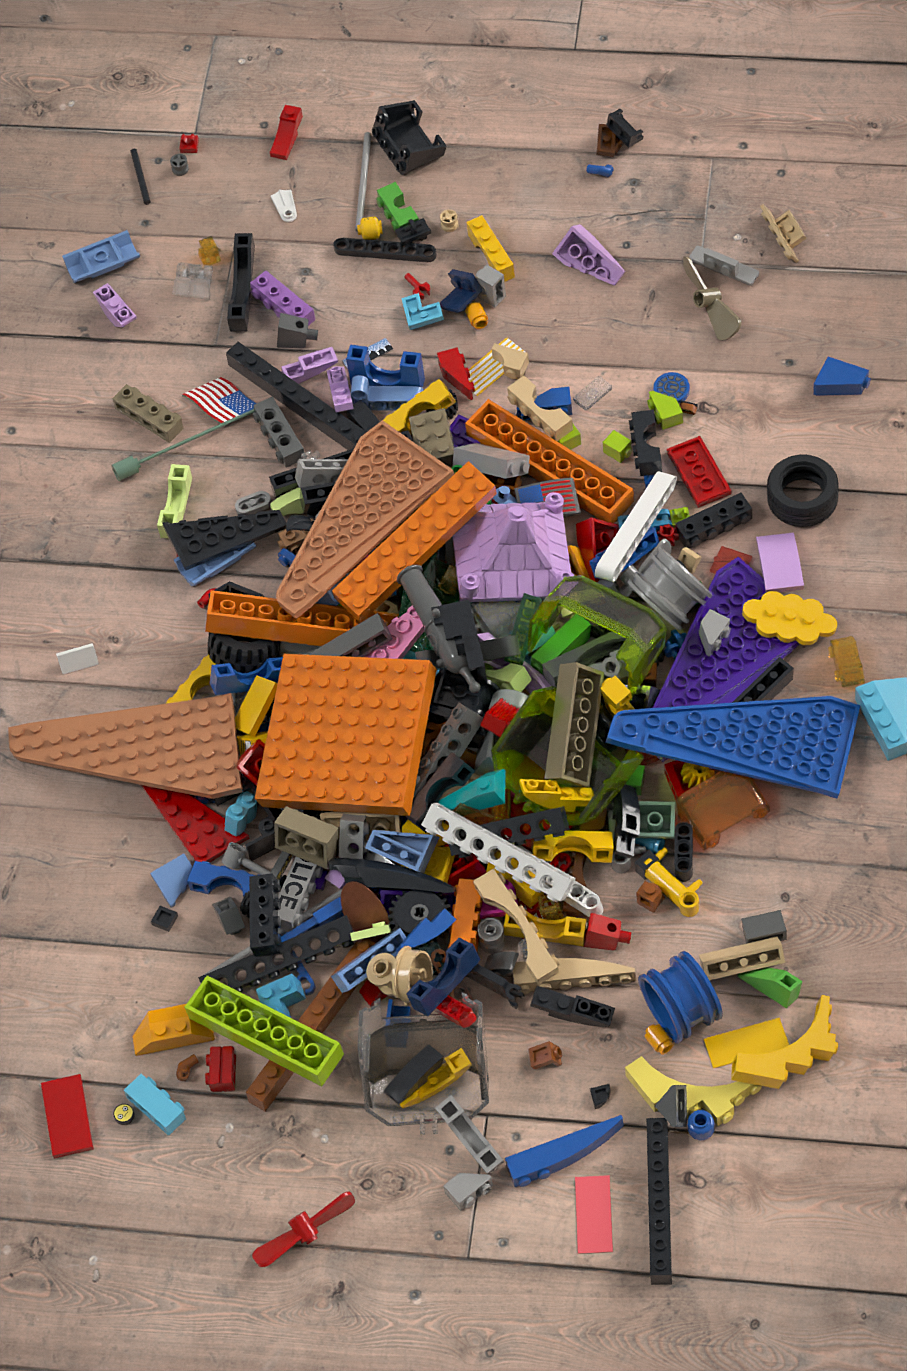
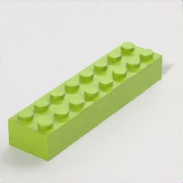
[184,976,344,1087]

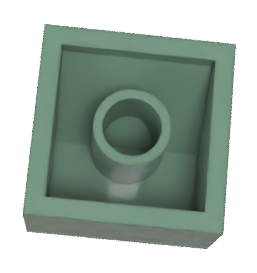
[636,801,676,839]

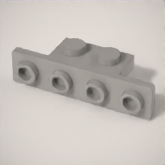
[689,245,759,286]

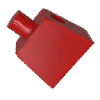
[583,913,632,951]

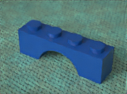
[210,657,283,695]
[187,861,260,897]

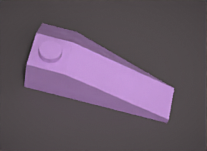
[552,224,626,285]

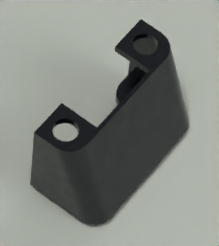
[372,100,447,175]

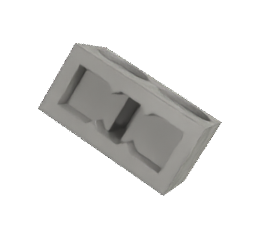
[339,814,369,859]

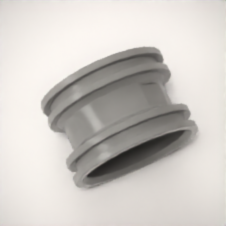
[627,546,713,630]

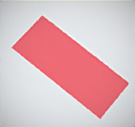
[575,1175,613,1253]

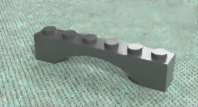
[542,617,655,691]

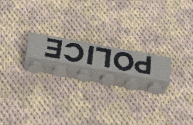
[278,857,323,932]

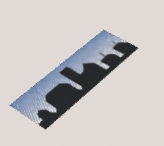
[342,338,393,368]

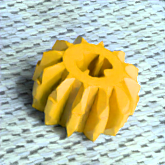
[681,762,715,790]

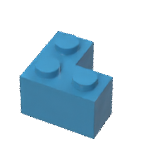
[256,974,306,1018]

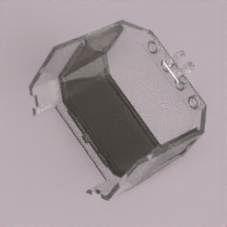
[357,992,489,1135]

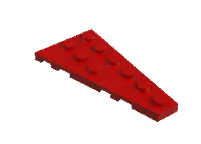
[141,785,250,863]

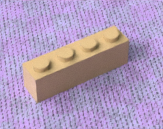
[699,937,785,980]

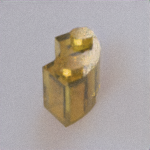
[828,636,865,687]

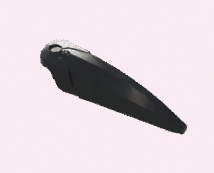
[329,858,456,893]

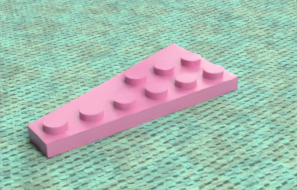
[364,605,424,659]

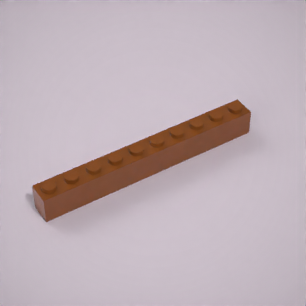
[246,938,376,1112]

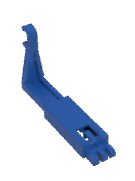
[281,887,378,995]

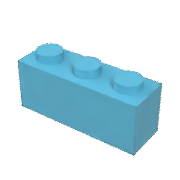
[124,1074,186,1136]

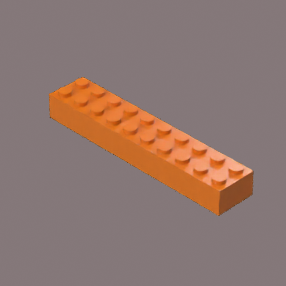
[465,399,634,523]
[332,461,497,623]
[205,590,401,646]

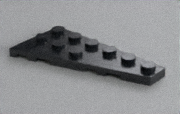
[162,510,287,571]

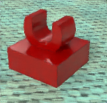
[179,134,199,153]

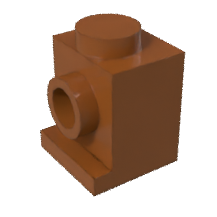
[636,881,665,913]

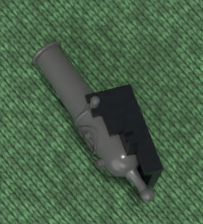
[396,565,488,693]

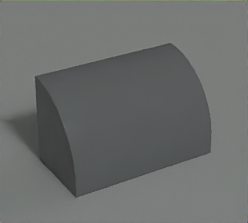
[741,910,787,944]

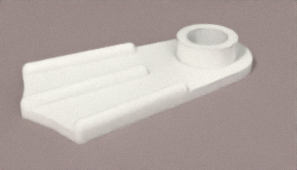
[271,190,297,222]

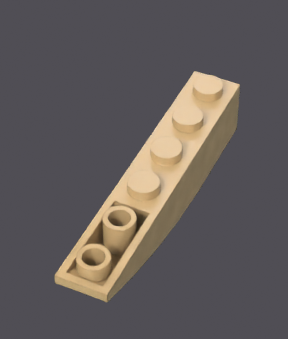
[513,958,636,994]

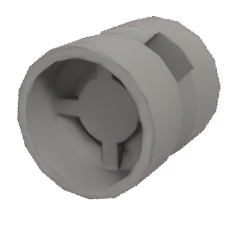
[477,918,505,954]

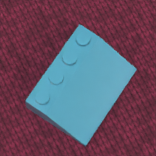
[855,677,907,761]

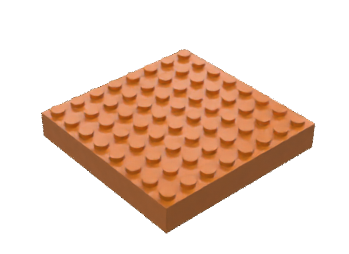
[255,654,437,816]

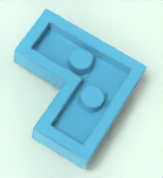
[401,293,444,330]

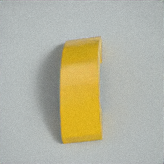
[400,1048,472,1108]

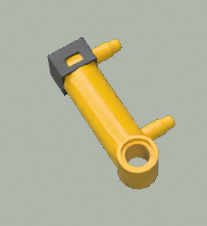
[635,848,703,917]

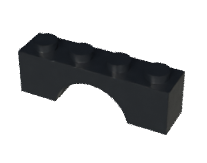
[629,410,662,476]
[405,752,475,833]

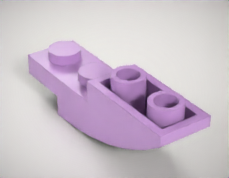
[326,366,354,412]

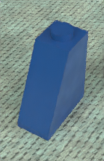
[813,356,871,396]

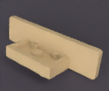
[760,204,807,263]

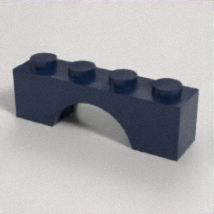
[406,938,480,1017]

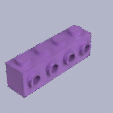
[250,271,315,326]

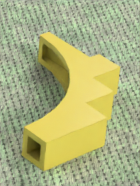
[625,1056,762,1126]

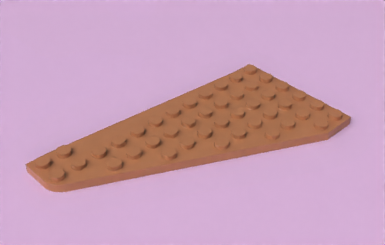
[276,420,454,619]
[8,693,243,799]

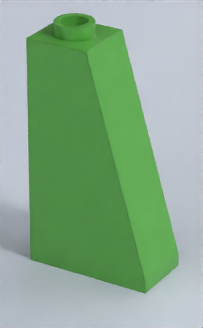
[531,613,591,676]

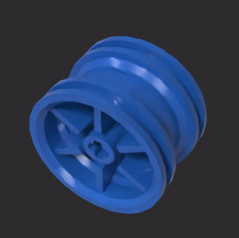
[638,951,723,1044]

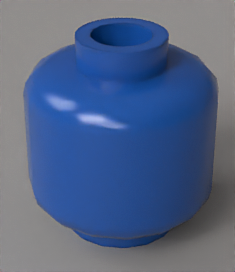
[688,1110,714,1141]

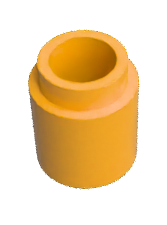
[465,302,488,329]
[644,1024,674,1055]

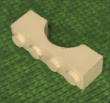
[507,376,573,441]

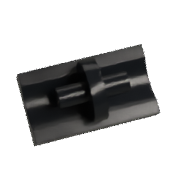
[395,218,431,245]

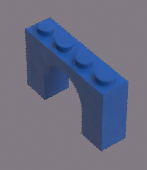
[346,345,425,388]

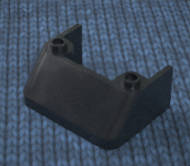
[214,774,282,861]

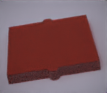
[710,546,752,574]

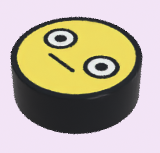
[113,1104,135,1125]

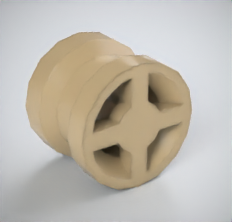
[440,209,458,232]

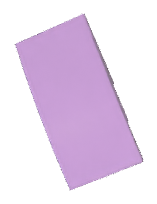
[756,533,804,592]

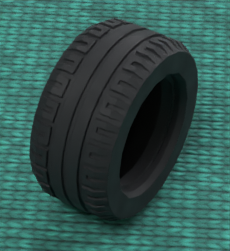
[767,454,839,527]

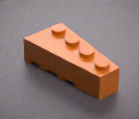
[448,879,483,953]

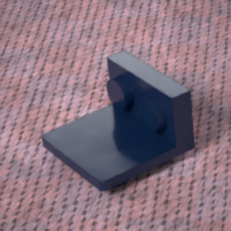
[440,269,483,313]

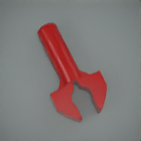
[404,273,431,300]

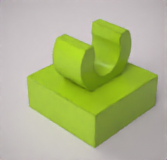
[669,507,690,528]

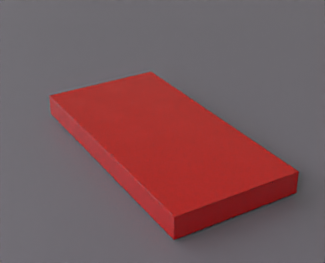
[666,436,732,508]
[41,1074,94,1158]

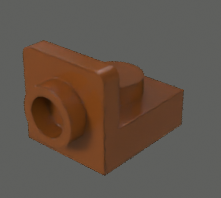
[528,1041,562,1070]

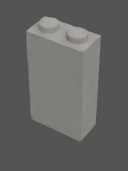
[453,443,530,478]

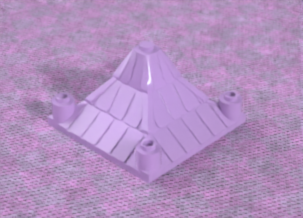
[452,492,575,602]

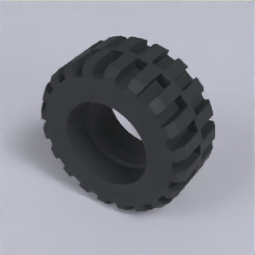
[207,632,281,673]

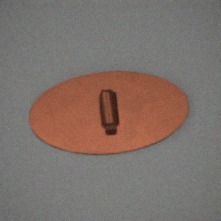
[341,882,392,943]

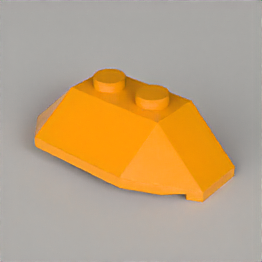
[132,1004,215,1056]

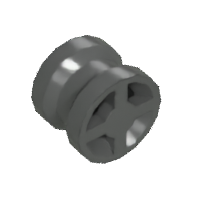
[170,154,189,176]

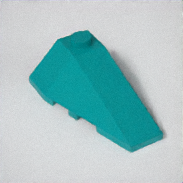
[438,769,506,815]

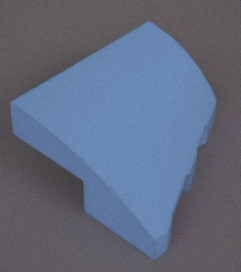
[150,854,192,908]

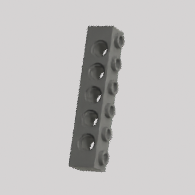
[413,703,483,800]

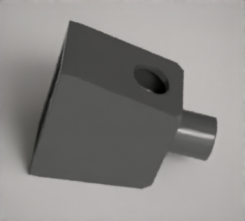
[277,313,318,348]

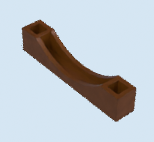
[563,806,607,922]

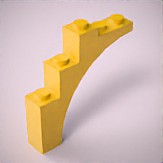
[731,995,838,1089]

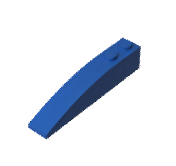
[505,1115,624,1187]

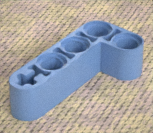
[351,375,424,411]

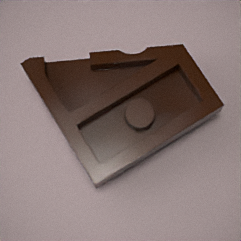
[596,124,624,157]

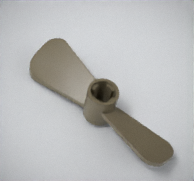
[683,256,741,340]

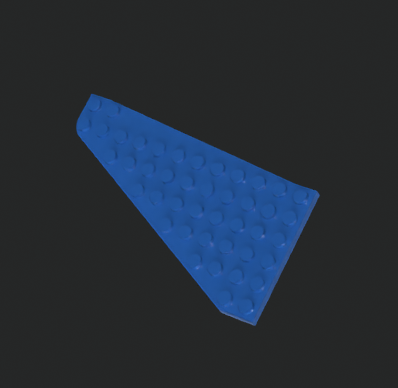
[606,696,860,799]

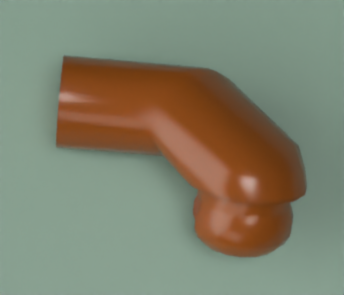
[176,1054,199,1081]

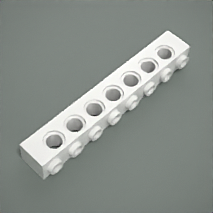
[421,803,576,902]

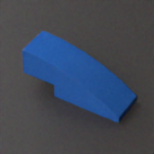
[396,909,457,953]

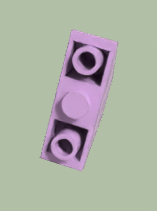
[93,283,137,327]

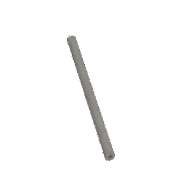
[355,132,371,232]

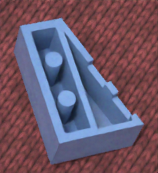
[365,830,440,873]

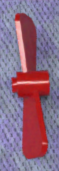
[252,1191,355,1267]

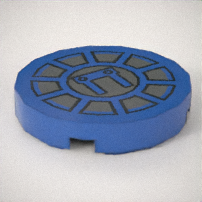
[653,372,690,403]

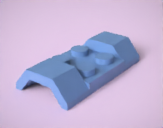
[62,230,140,283]
[174,542,256,586]

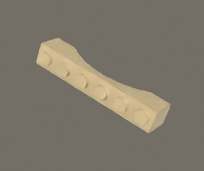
[473,869,560,985]

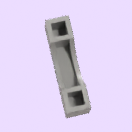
[435,1095,504,1175]

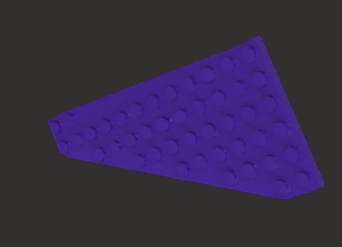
[653,557,800,762]

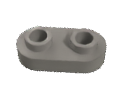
[235,491,271,515]

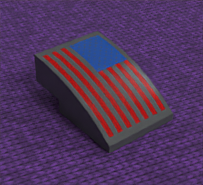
[514,478,581,518]

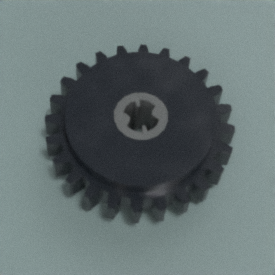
[388,889,452,947]

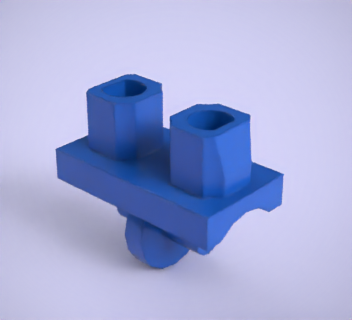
[664,629,687,659]

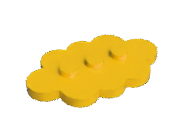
[742,591,837,645]

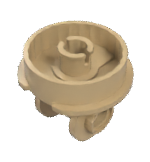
[366,946,433,1006]

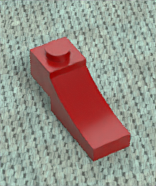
[270,105,303,160]

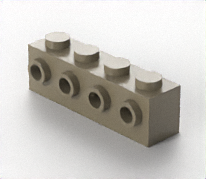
[112,384,184,443]

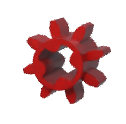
[657,524,679,546]

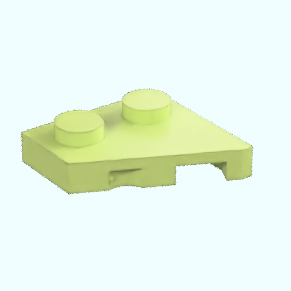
[350,921,392,941]

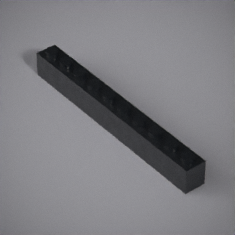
[226,342,366,450]

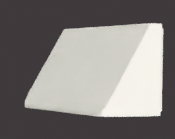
[56,644,99,674]

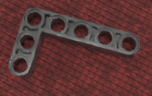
[415,635,521,670]

